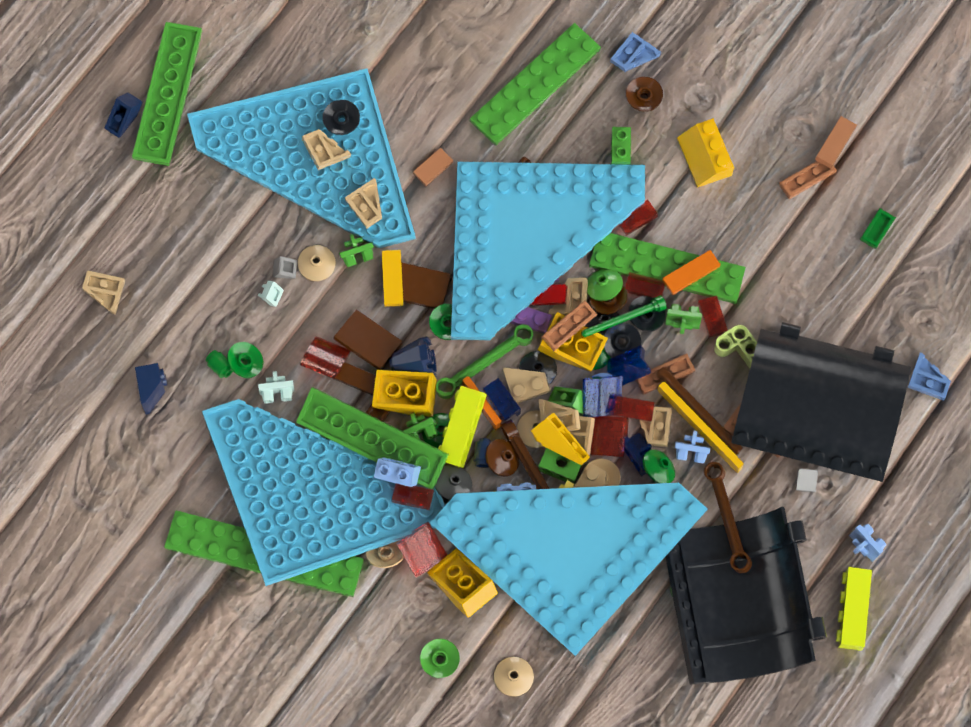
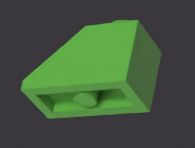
[548,386,594,417]

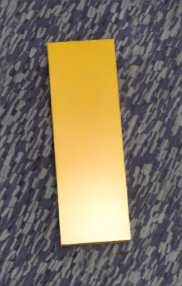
[382,250,404,307]

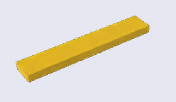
[657,382,744,473]

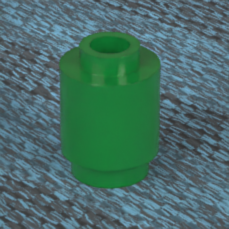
[205,350,233,378]

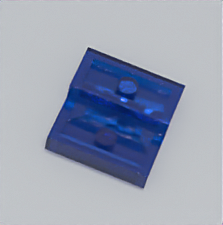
[583,375,622,417]

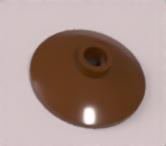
[626,76,663,112]
[590,286,628,314]
[486,439,519,477]

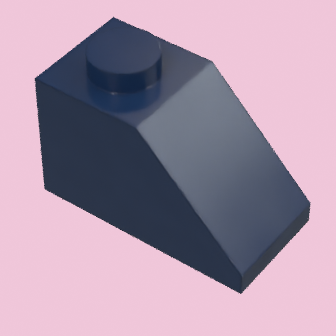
[104,92,143,138]

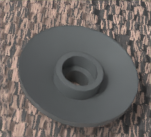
[435,465,472,501]

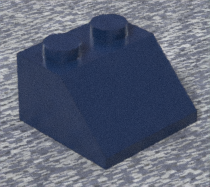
[135,363,168,414]

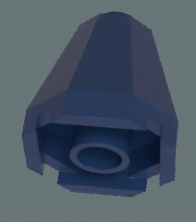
[389,336,437,377]

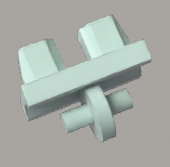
[258,371,295,404]

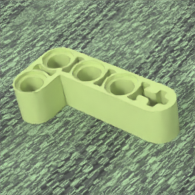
[714,325,757,369]

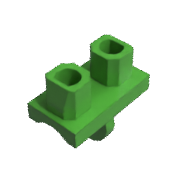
[339,234,374,267]
[665,304,702,334]
[403,413,438,440]

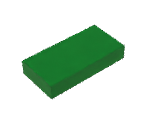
[860,208,896,249]

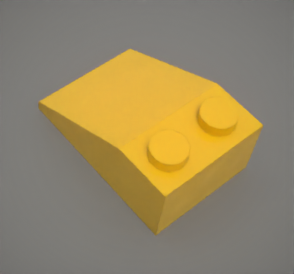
[537,312,608,372]
[372,370,437,417]
[427,548,498,618]

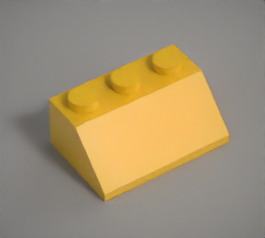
[677,118,734,188]

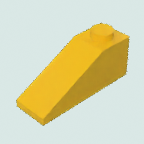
[531,412,590,465]

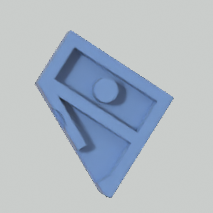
[610,32,661,72]
[907,353,951,401]

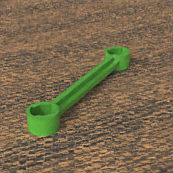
[436,324,533,399]

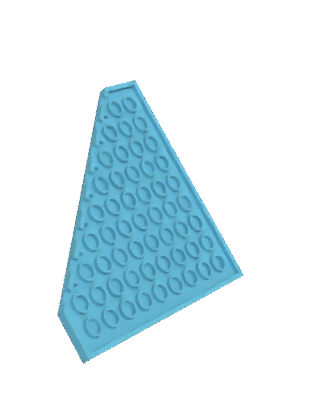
[187,68,416,248]
[451,162,645,340]
[202,399,445,586]
[430,483,708,656]

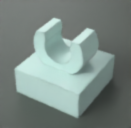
[258,281,284,307]

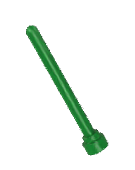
[581,295,667,337]

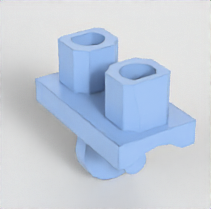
[675,430,710,464]
[849,524,886,562]

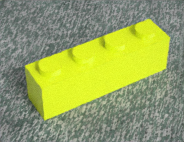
[438,386,487,468]
[836,567,872,651]

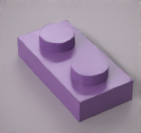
[510,307,552,334]

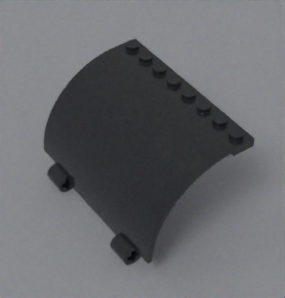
[731,322,911,482]
[665,507,827,685]

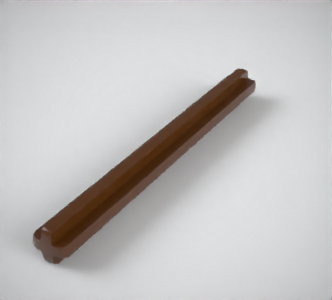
[656,367,743,455]

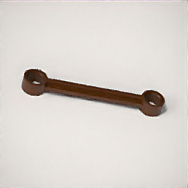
[500,419,550,489]
[704,462,752,573]

